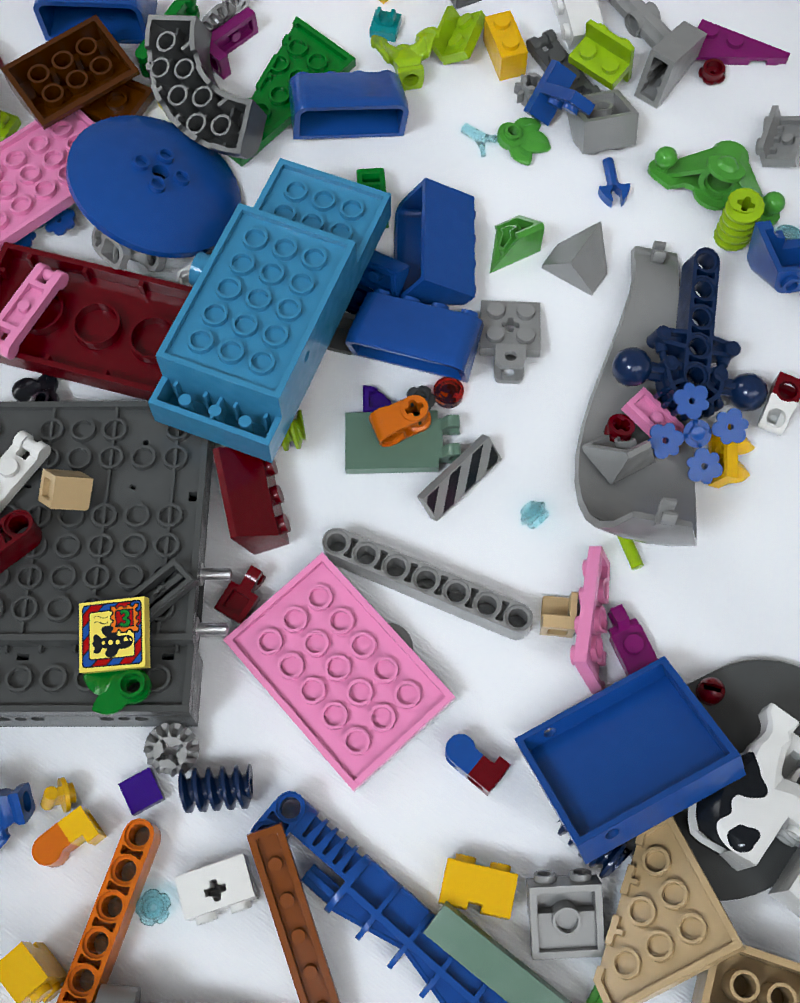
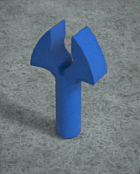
[598,157,630,208]

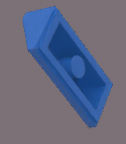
[359,250,410,298]

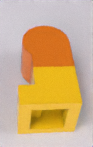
[32,805,107,868]

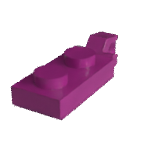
[607,604,658,676]

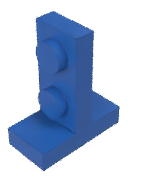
[523,59,595,126]

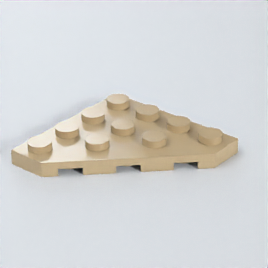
[593,816,746,1003]

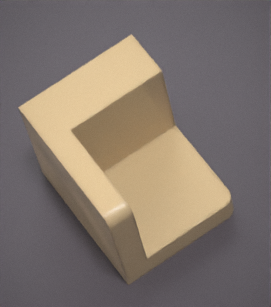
[38,468,94,511]
[539,591,578,638]

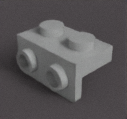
[755,105,800,167]

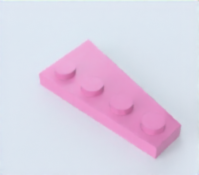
[570,546,610,694]

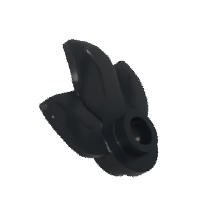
[12,374,60,402]

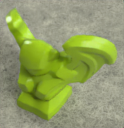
[370,26,440,91]

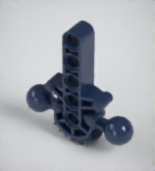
[611,247,768,421]

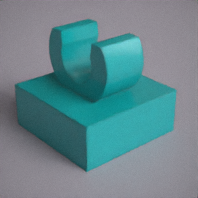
[369,6,402,42]

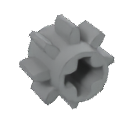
[514,72,542,107]

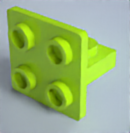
[568,19,635,90]

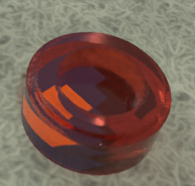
[433,377,464,409]

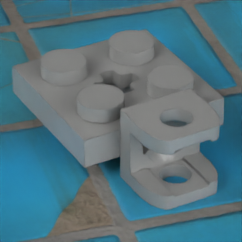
[479,300,541,384]

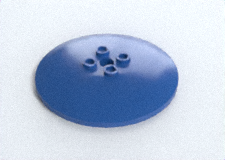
[66,115,241,258]

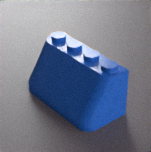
[33,0,158,44]
[289,70,409,140]
[394,177,476,305]
[345,289,484,383]

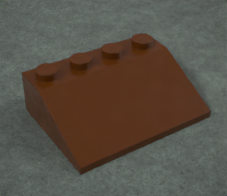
[0,14,140,130]

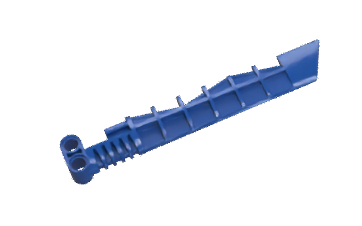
[251,791,508,1003]

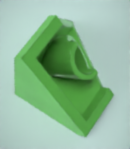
[490,215,545,273]

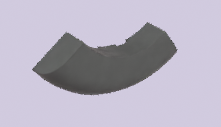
[144,14,267,159]

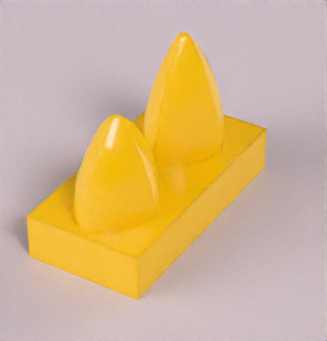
[708,424,755,489]

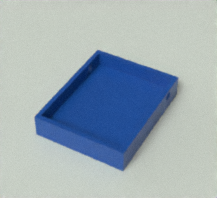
[515,656,746,865]

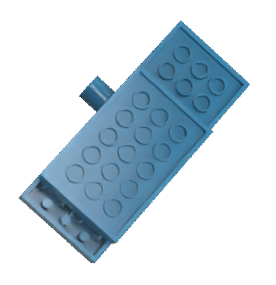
[148,158,391,463]

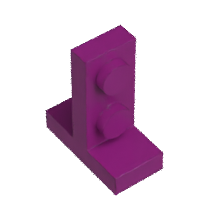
[210,7,258,80]

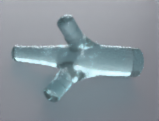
[461,123,498,157]

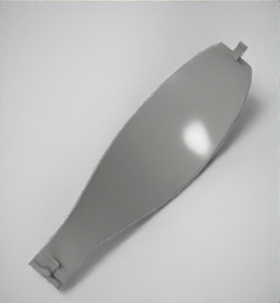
[574,240,697,546]

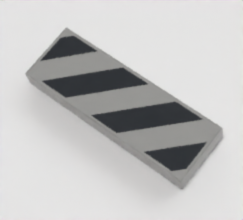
[417,434,502,521]

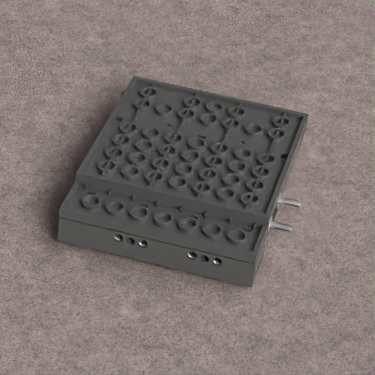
[0,401,232,727]

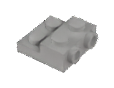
[526,868,605,960]

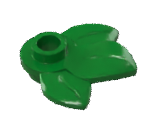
[83,669,152,715]

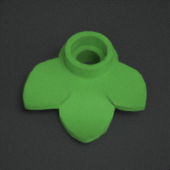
[497,117,551,166]

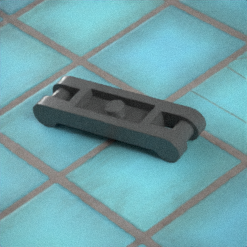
[526,29,601,95]

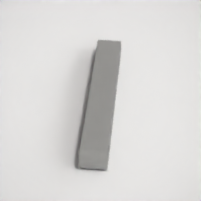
[322,528,533,640]

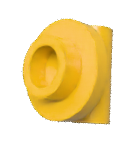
[40,777,76,813]

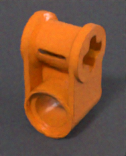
[369,395,432,447]

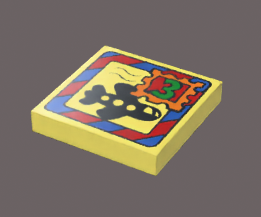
[79,596,151,674]

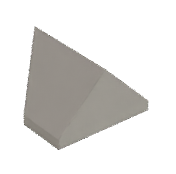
[542,221,607,296]
[582,435,656,485]

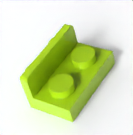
[432,5,485,65]

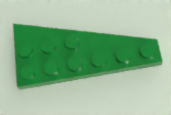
[229,16,356,167]

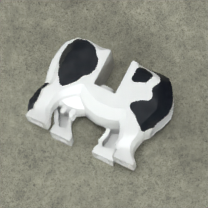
[687,703,800,918]

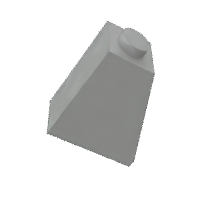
[634,21,707,109]

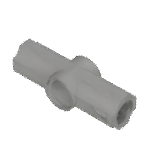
[608,0,671,48]

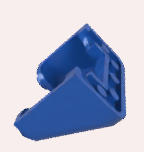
[747,220,800,293]

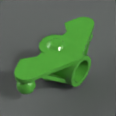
[647,140,785,225]

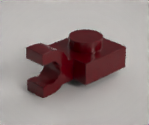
[214,565,266,624]

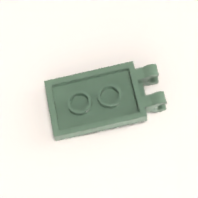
[345,410,461,474]

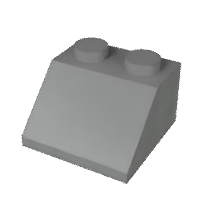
[567,89,639,155]

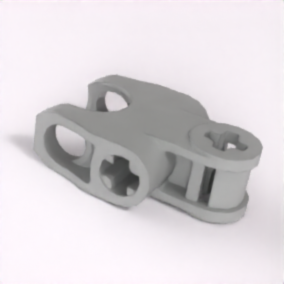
[91,227,167,272]

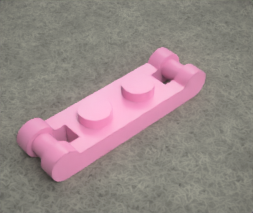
[0,262,69,359]

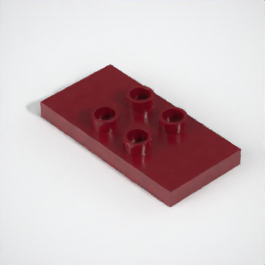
[0,242,193,401]

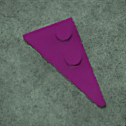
[696,19,790,66]

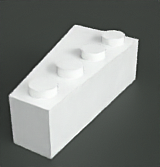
[551,0,604,50]

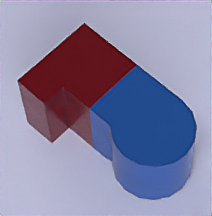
[445,734,511,796]

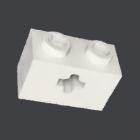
[174,854,259,926]

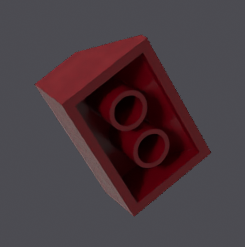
[212,447,291,555]

